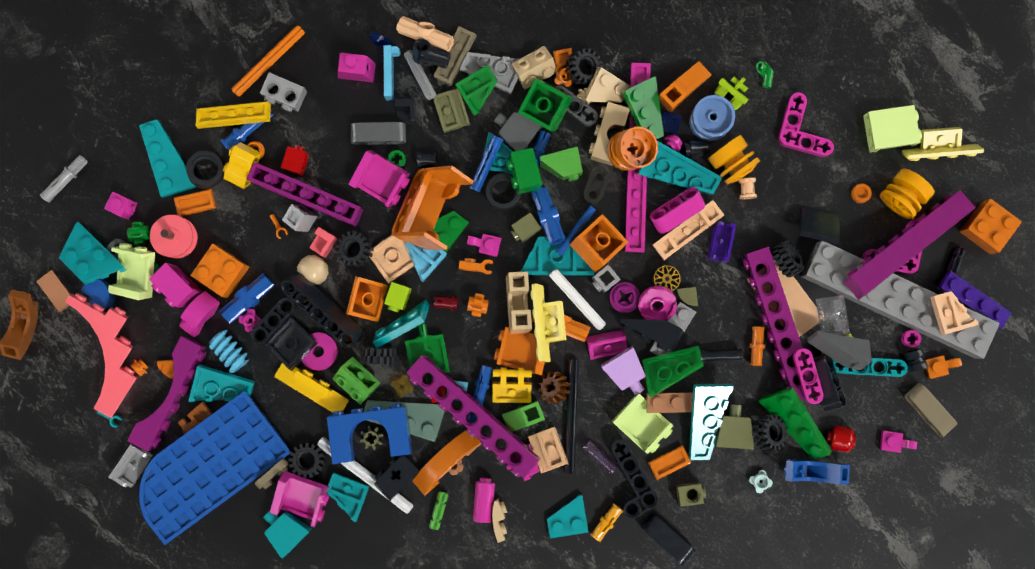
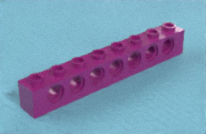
[742,247,818,400]
[407,355,541,479]

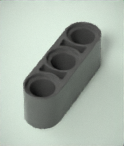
[351,122,406,145]

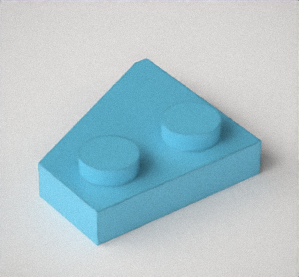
[405,242,447,282]

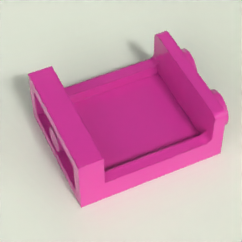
[349,150,410,208]
[270,471,330,527]

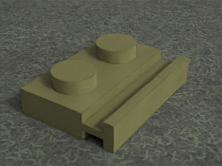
[433,88,470,133]

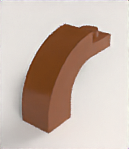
[0,290,38,360]

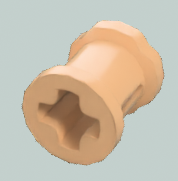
[739,178,757,199]

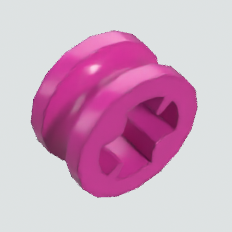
[901,330,921,348]

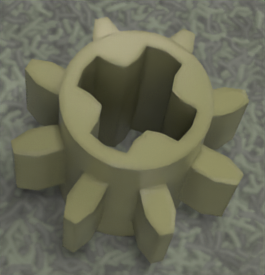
[360,426,384,450]

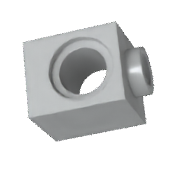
[282,204,317,232]

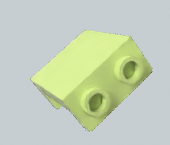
[863,105,922,153]
[108,243,155,300]
[612,394,673,454]

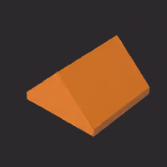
[346,276,388,322]

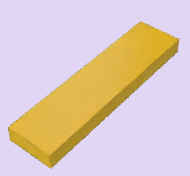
[195,101,271,129]

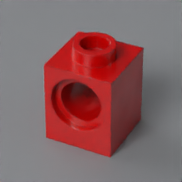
[281,145,309,176]

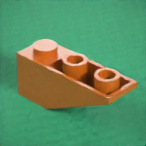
[659,61,712,113]

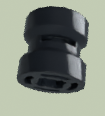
[903,348,928,372]

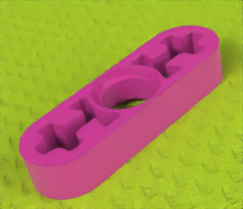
[793,348,823,404]

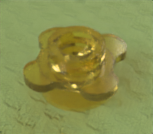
[391,375,414,398]

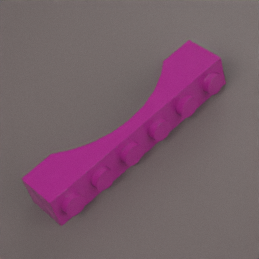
[127,336,206,451]

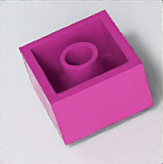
[149,263,203,308]

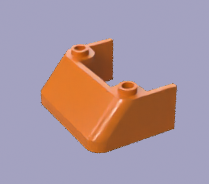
[392,166,474,250]

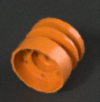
[608,127,658,171]

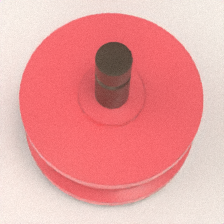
[150,215,198,259]

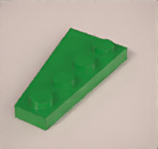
[758,387,832,460]

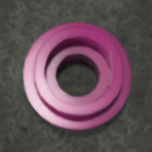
[664,134,682,152]

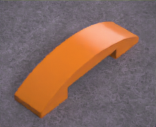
[413,431,482,496]

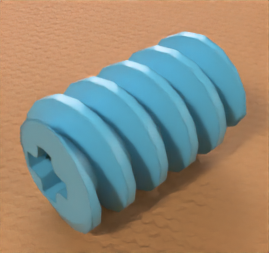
[209,330,249,373]

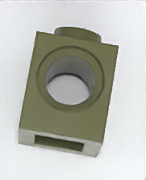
[511,213,541,243]
[675,482,706,507]

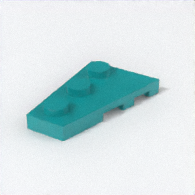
[188,364,255,402]

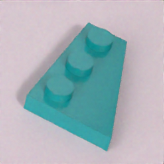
[372,299,430,348]

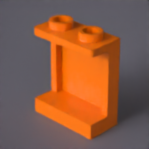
[494,327,545,375]

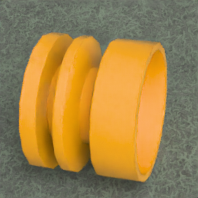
[708,135,760,185]
[880,168,935,219]

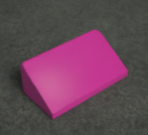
[586,330,627,360]

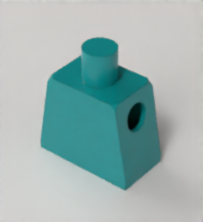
[263,511,312,559]

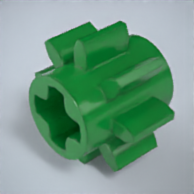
[127,221,151,246]

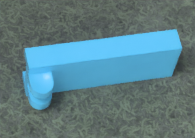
[384,45,401,101]

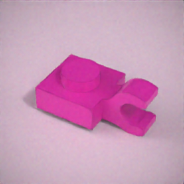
[467,234,501,257]
[879,430,917,453]

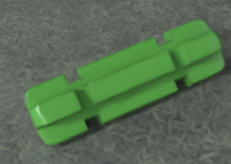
[429,491,448,530]

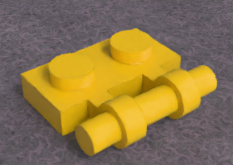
[493,367,532,403]

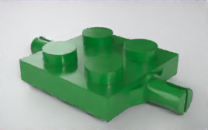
[405,324,450,384]

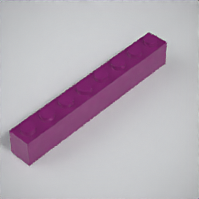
[843,190,976,300]

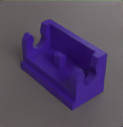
[707,221,736,263]

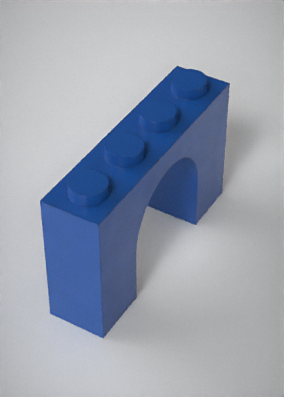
[327,403,412,464]

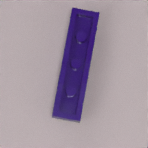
[937,271,1011,329]

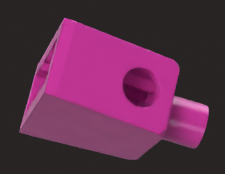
[338,53,376,82]

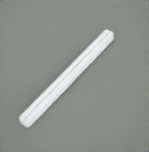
[317,437,413,514]

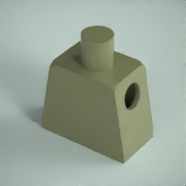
[714,404,754,450]

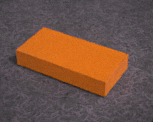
[174,189,217,217]
[648,445,691,480]

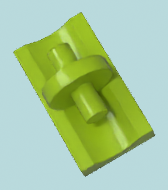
[714,77,749,110]

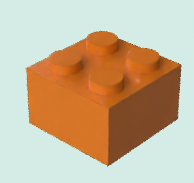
[959,199,1022,254]
[569,214,628,273]
[190,244,249,298]

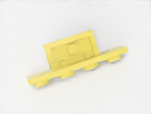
[902,127,984,161]
[530,284,566,362]

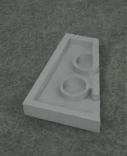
[460,52,521,94]

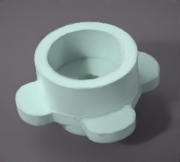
[749,470,773,493]

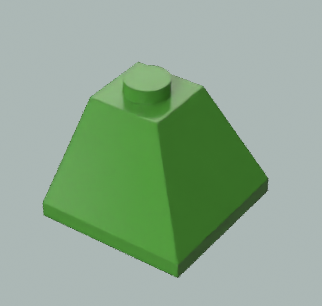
[539,147,582,181]

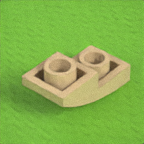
[492,498,507,543]

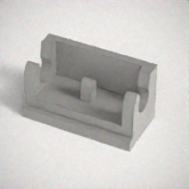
[109,444,154,487]

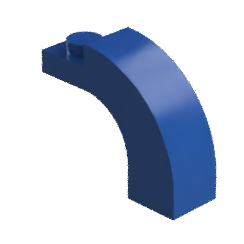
[784,459,850,485]

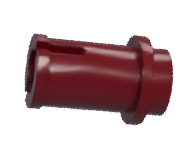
[434,296,458,311]

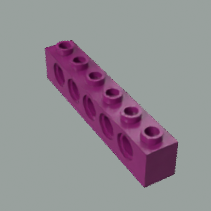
[246,162,363,227]

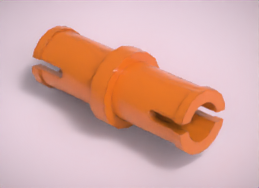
[749,326,765,366]

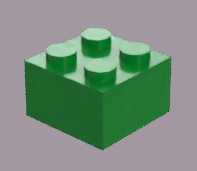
[518,78,574,131]

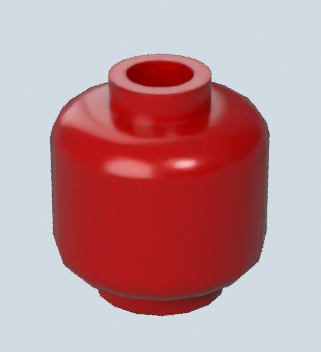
[827,425,857,453]

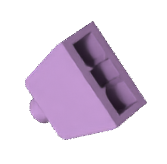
[601,346,645,395]

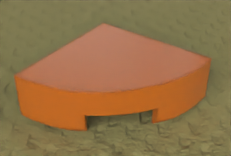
[553,48,572,68]
[157,360,174,379]

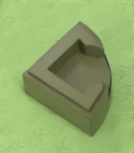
[676,287,698,306]

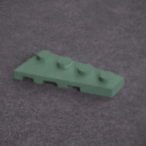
[364,400,445,442]

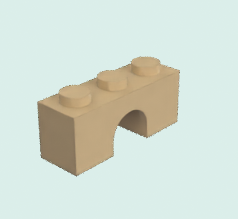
[588,102,630,166]
[506,272,532,334]

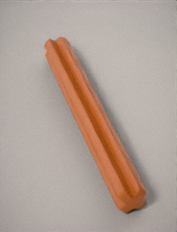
[232,25,305,96]

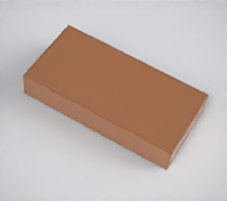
[36,270,72,312]

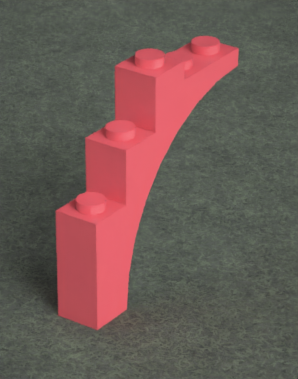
[65,293,138,418]

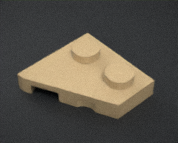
[582,67,630,103]

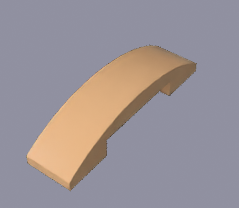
[653,200,724,260]

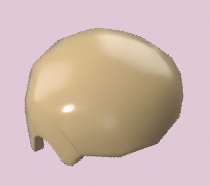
[297,255,329,285]

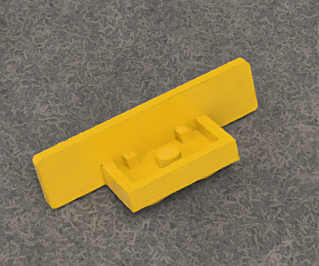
[275,363,349,412]

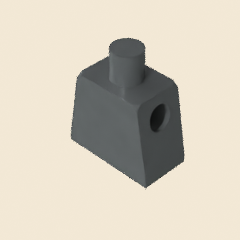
[494,112,542,152]

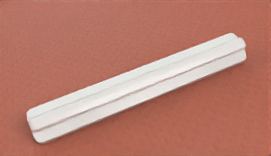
[549,269,606,330]

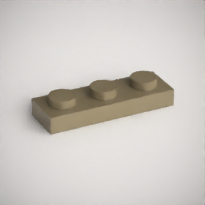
[433,26,477,86]

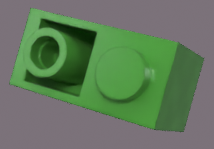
[502,400,545,432]

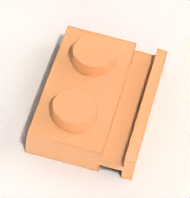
[528,427,568,473]

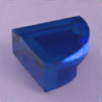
[370,32,393,48]

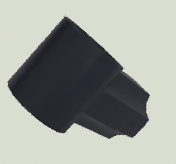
[412,39,451,69]

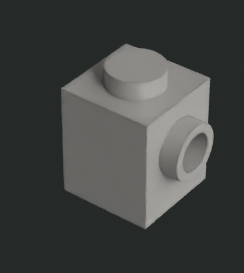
[592,265,621,293]

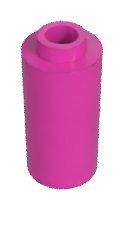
[473,478,495,523]

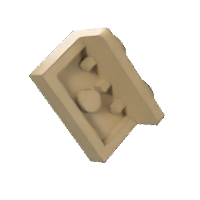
[512,46,556,90]

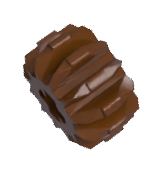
[537,371,571,404]

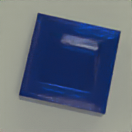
[662,111,682,135]

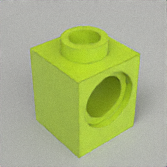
[384,282,412,313]

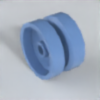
[689,95,735,142]

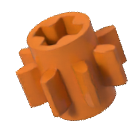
[467,293,489,317]

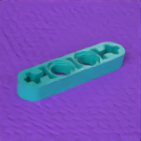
[833,358,908,377]

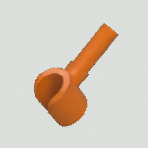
[270,214,288,239]

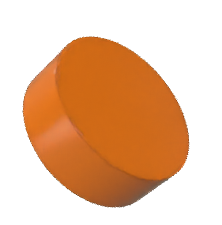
[851,183,872,203]

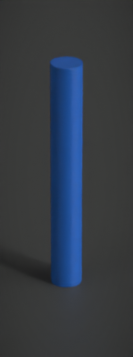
[556,206,596,256]

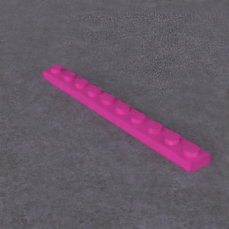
[625,63,651,253]

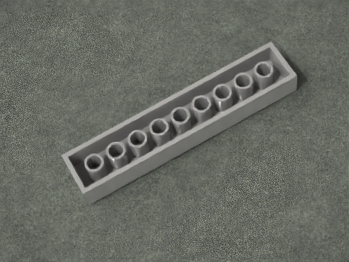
[801,241,1000,359]

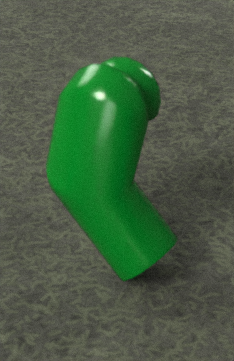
[756,61,774,89]

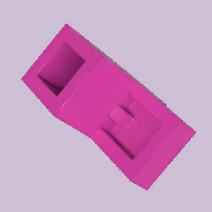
[180,291,220,338]

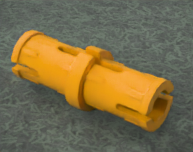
[591,503,623,542]

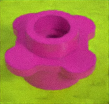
[239,309,261,332]

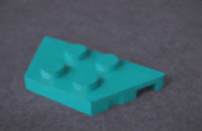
[59,222,127,285]
[521,237,594,276]

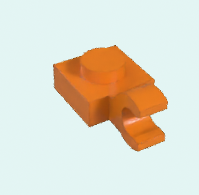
[459,258,493,275]
[925,356,962,379]

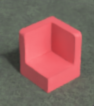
[310,227,338,258]

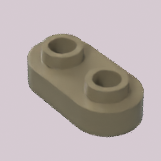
[255,458,289,490]

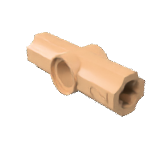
[396,16,454,52]

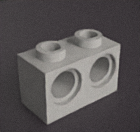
[260,73,307,112]

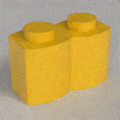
[223,142,261,189]

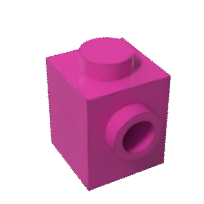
[104,192,137,220]

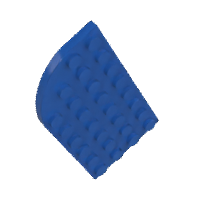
[139,390,292,545]

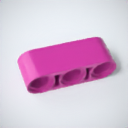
[650,187,705,234]

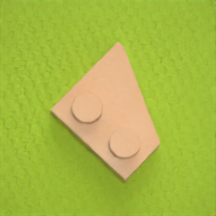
[930,291,979,335]

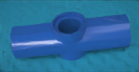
[531,187,565,245]
[220,273,275,323]

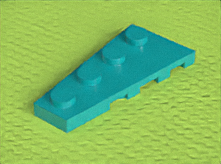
[637,141,722,195]

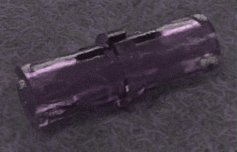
[582,440,619,475]

